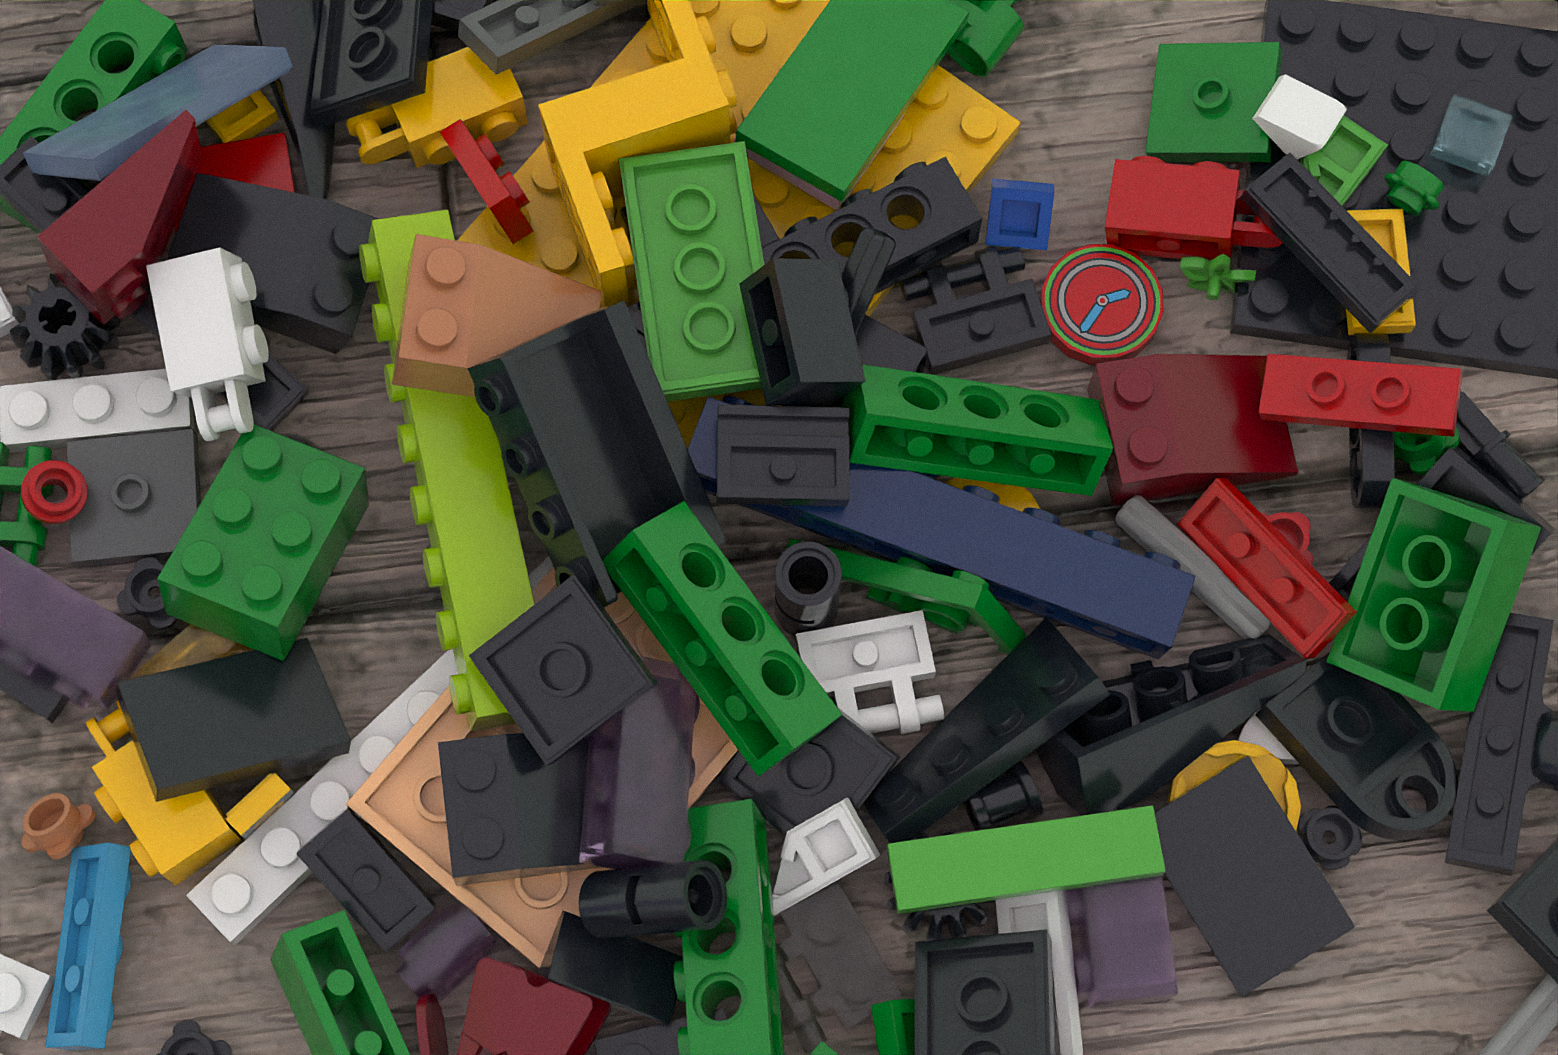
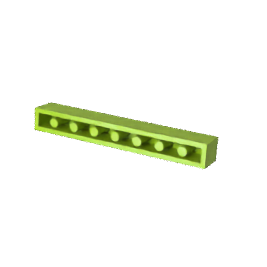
[359,210,535,732]

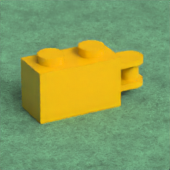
[345,47,528,168]
[85,701,242,886]

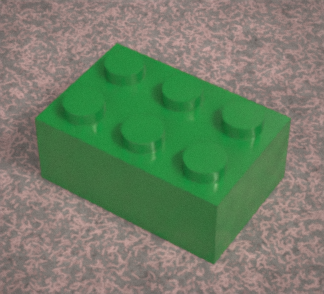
[157,424,369,661]

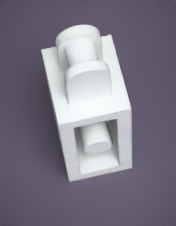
[146,247,269,442]

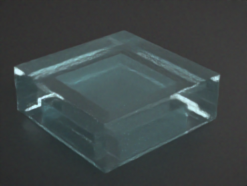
[1430,94,1512,177]

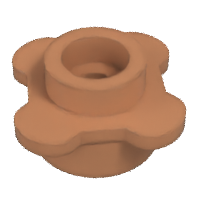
[21,793,95,860]

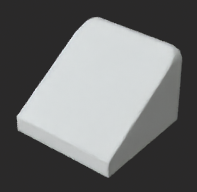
[1252,74,1347,159]

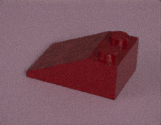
[37,110,202,325]
[1087,354,1299,506]

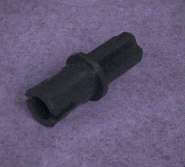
[1456,391,1545,500]

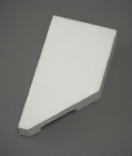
[772,797,880,916]

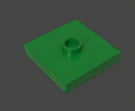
[1145,42,1283,162]

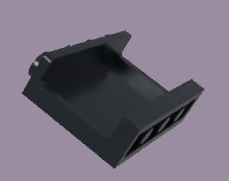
[467,301,727,607]

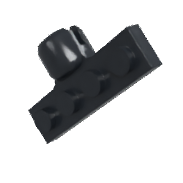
[1445,613,1558,876]

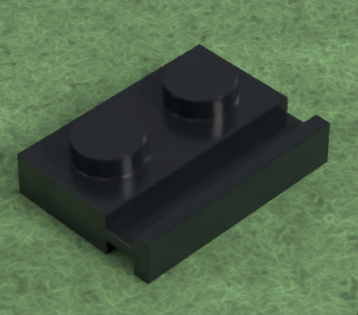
[716,405,849,506]

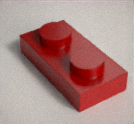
[440,119,534,244]

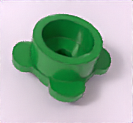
[1393,427,1460,475]

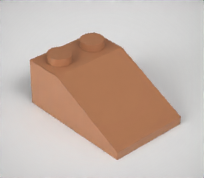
[391,234,602,397]

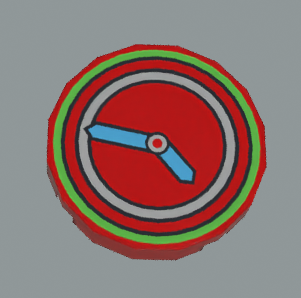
[1039,244,1164,365]

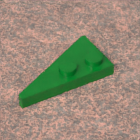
[786,538,1026,654]

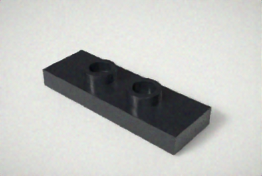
[1240,153,1421,333]

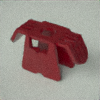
[416,957,611,1055]

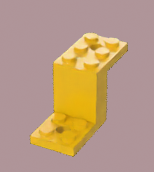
[538,0,738,308]

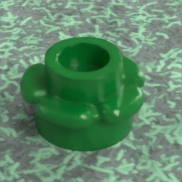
[1384,161,1445,216]

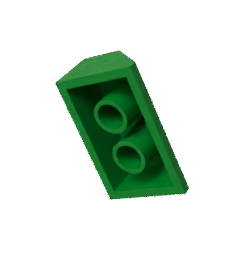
[1326,478,1541,712]

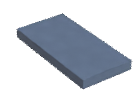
[23,44,293,181]

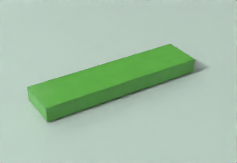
[887,805,1166,914]

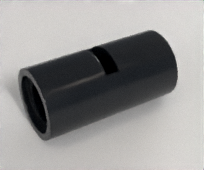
[775,542,842,637]
[579,860,727,939]

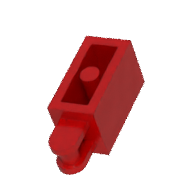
[1105,156,1283,264]

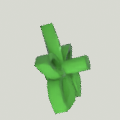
[1180,254,1256,300]

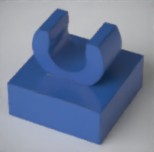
[985,178,1054,251]

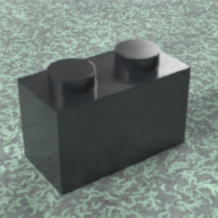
[739,258,866,406]

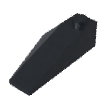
[1035,634,1307,816]

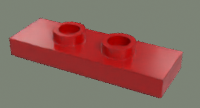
[1258,354,1463,437]

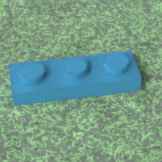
[45,842,131,1050]

